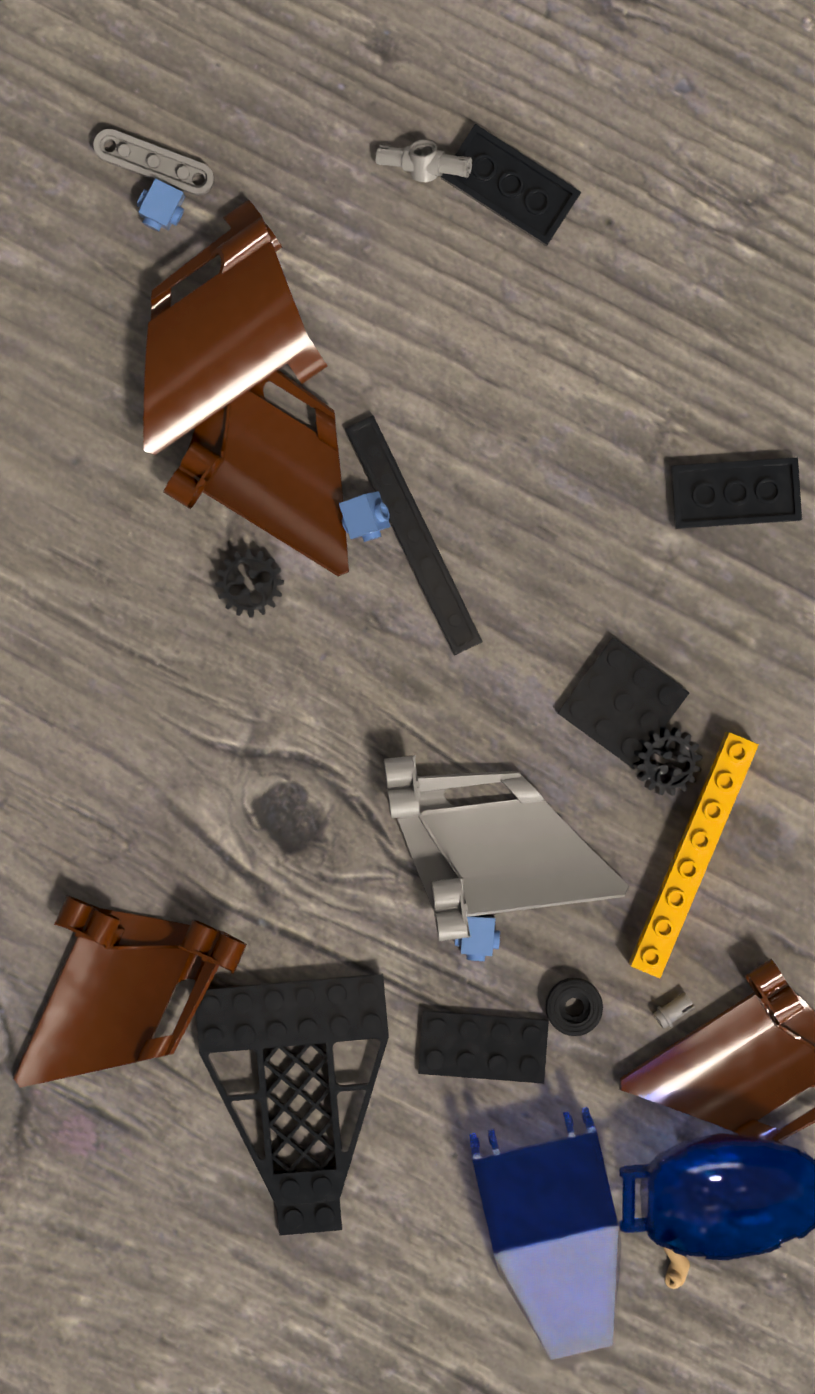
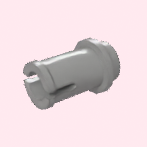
[653,992,695,1029]

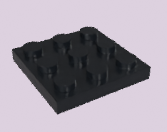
[557,637,689,769]

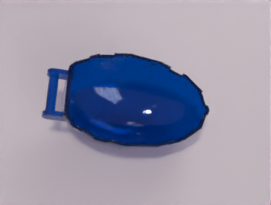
[619,1133,815,1260]

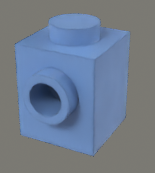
[136,178,185,232]
[339,491,391,542]
[455,915,500,961]

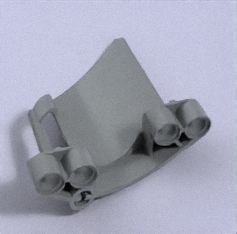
[384,755,629,941]

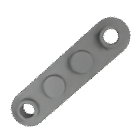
[93,129,214,196]

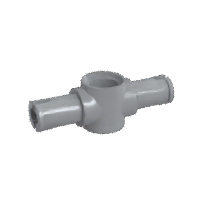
[376,140,472,182]

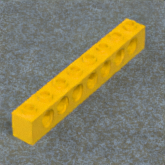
[628,732,759,978]

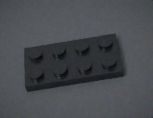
[441,124,581,247]
[671,457,802,529]
[418,1010,549,1084]

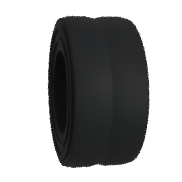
[545,978,603,1036]

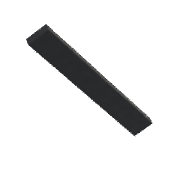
[345,415,483,656]

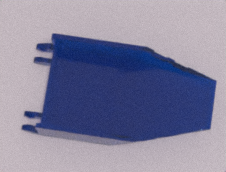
[469,1107,622,1360]

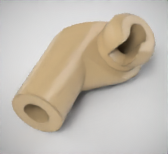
[662,1239,690,1289]

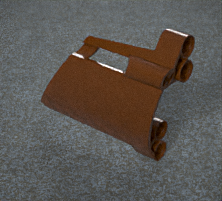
[143,199,328,455]
[163,370,349,577]
[13,896,247,1088]
[619,959,815,1146]

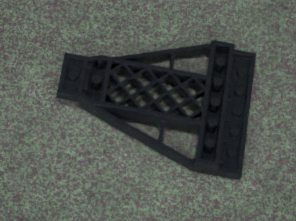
[196,973,389,1236]

